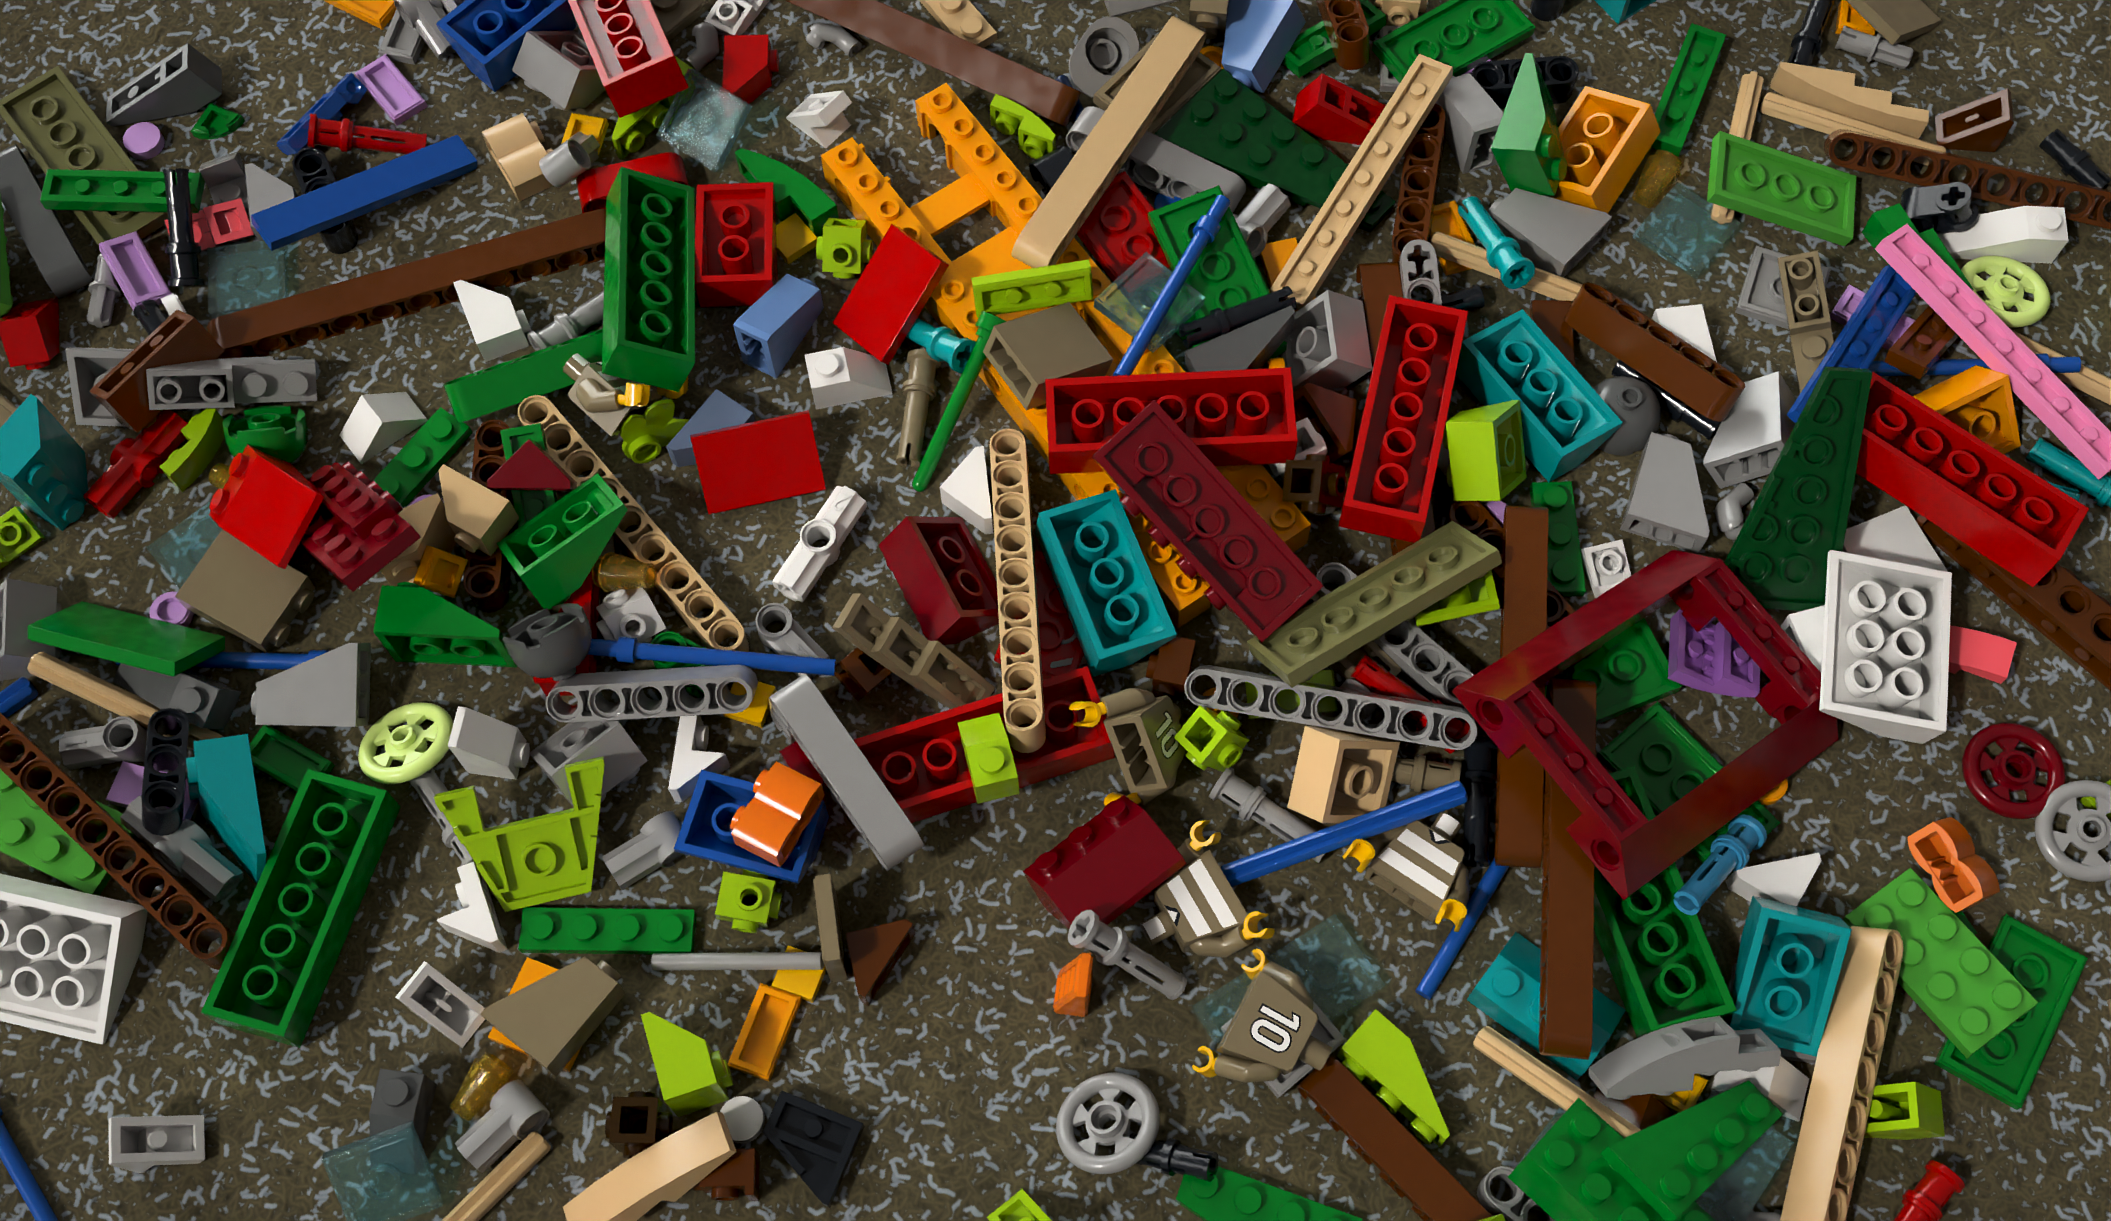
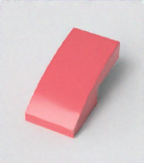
[164,198,254,252]
[1949,625,2017,684]

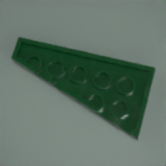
[1154,69,1396,232]
[1724,366,1872,611]

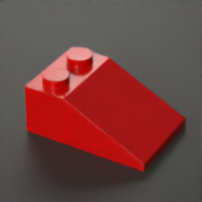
[695,182,778,307]
[209,444,324,569]

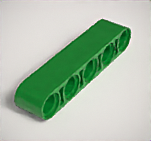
[443,329,603,422]

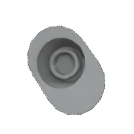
[1069,16,1139,97]

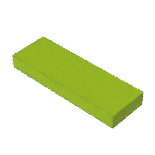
[971,259,1094,318]

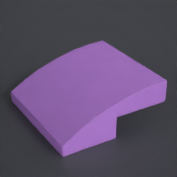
[1668,609,1760,698]

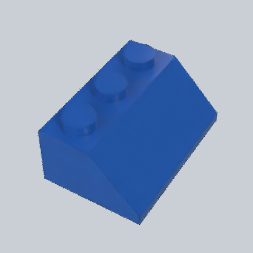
[436,0,577,92]
[674,769,829,884]

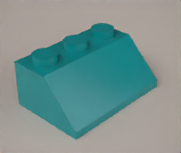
[0,394,88,531]
[1467,932,1626,1080]

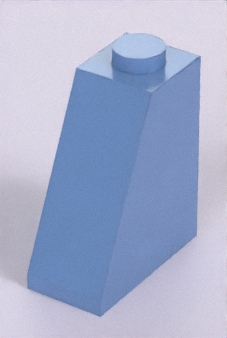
[1221,0,1306,93]
[733,274,824,378]

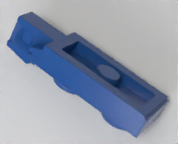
[276,73,368,155]

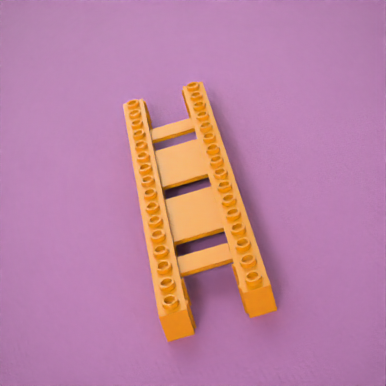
[821,83,1311,629]

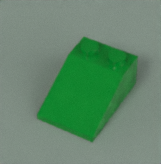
[1491,53,1567,196]
[496,473,628,610]
[373,582,517,667]

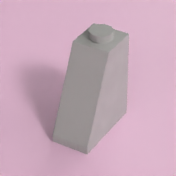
[1436,73,1504,174]
[1488,188,1612,277]
[1703,371,1795,489]
[1620,432,1710,554]
[251,643,371,727]

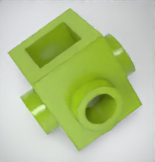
[816,218,873,279]
[1174,705,1250,772]
[715,869,782,933]

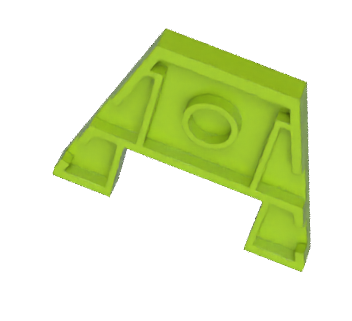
[434,756,605,912]

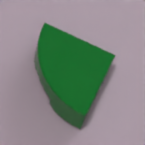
[191,103,245,140]

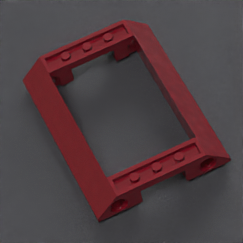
[1452,550,1838,900]

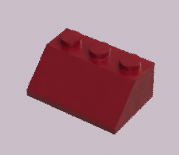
[878,516,999,645]
[1023,795,1187,929]

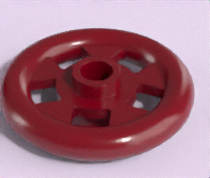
[1962,723,2066,819]

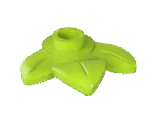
[620,399,689,464]

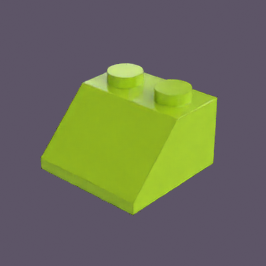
[1443,400,1527,501]
[641,1012,734,1117]

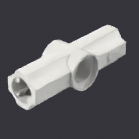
[772,486,867,602]

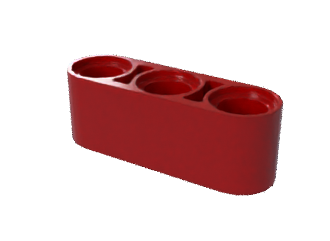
[576,152,689,213]

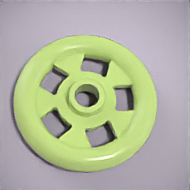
[1961,256,2051,328]
[358,702,453,784]

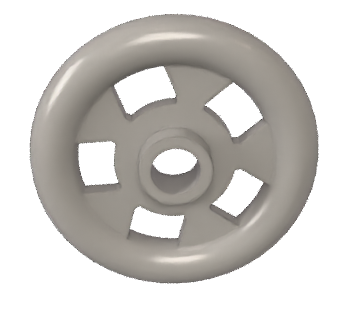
[2034,780,2111,882]
[1056,1072,1160,1174]

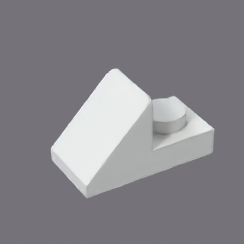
[786,90,852,148]
[668,715,730,802]
[437,861,508,953]
[109,1115,205,1173]

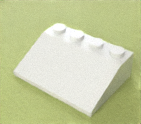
[1819,550,1952,744]
[0,874,148,1045]

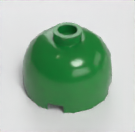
[222,405,308,463]

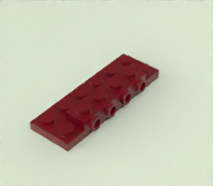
[1092,400,1324,642]
[299,461,421,592]

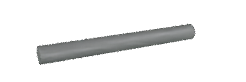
[651,952,824,971]

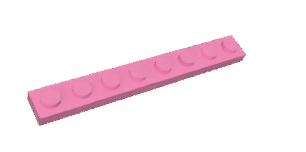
[1875,224,2111,480]

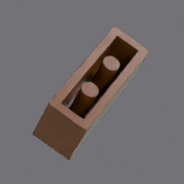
[89,310,224,433]

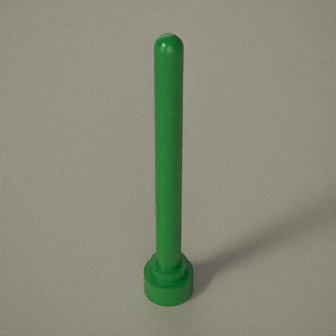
[912,311,1007,492]

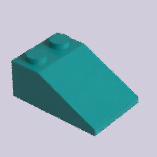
[186,734,266,884]
[1727,896,1852,1057]

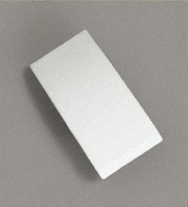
[704,0,770,35]
[1581,539,1647,617]

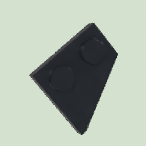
[763,1090,865,1208]

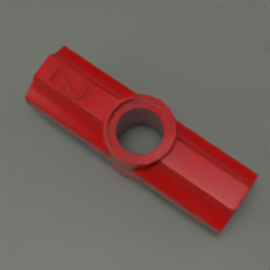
[83,409,188,519]

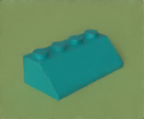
[1456,309,1623,483]
[1034,489,1177,677]

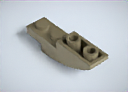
[1777,250,1834,393]

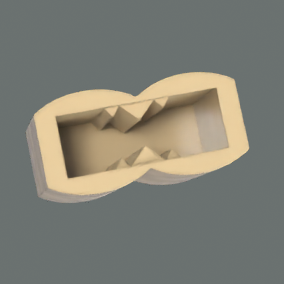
[482,113,553,202]

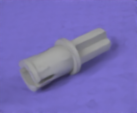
[1835,25,1913,69]
[87,254,121,328]

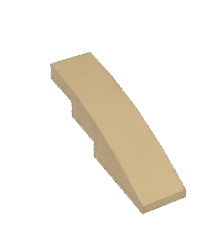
[1770,61,1929,139]
[563,1112,737,1221]

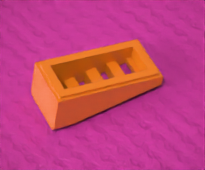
[1053,952,1093,1017]

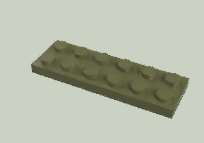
[0,66,168,246]
[1247,521,1502,688]

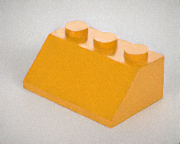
[1549,86,1661,214]
[1912,365,2021,454]

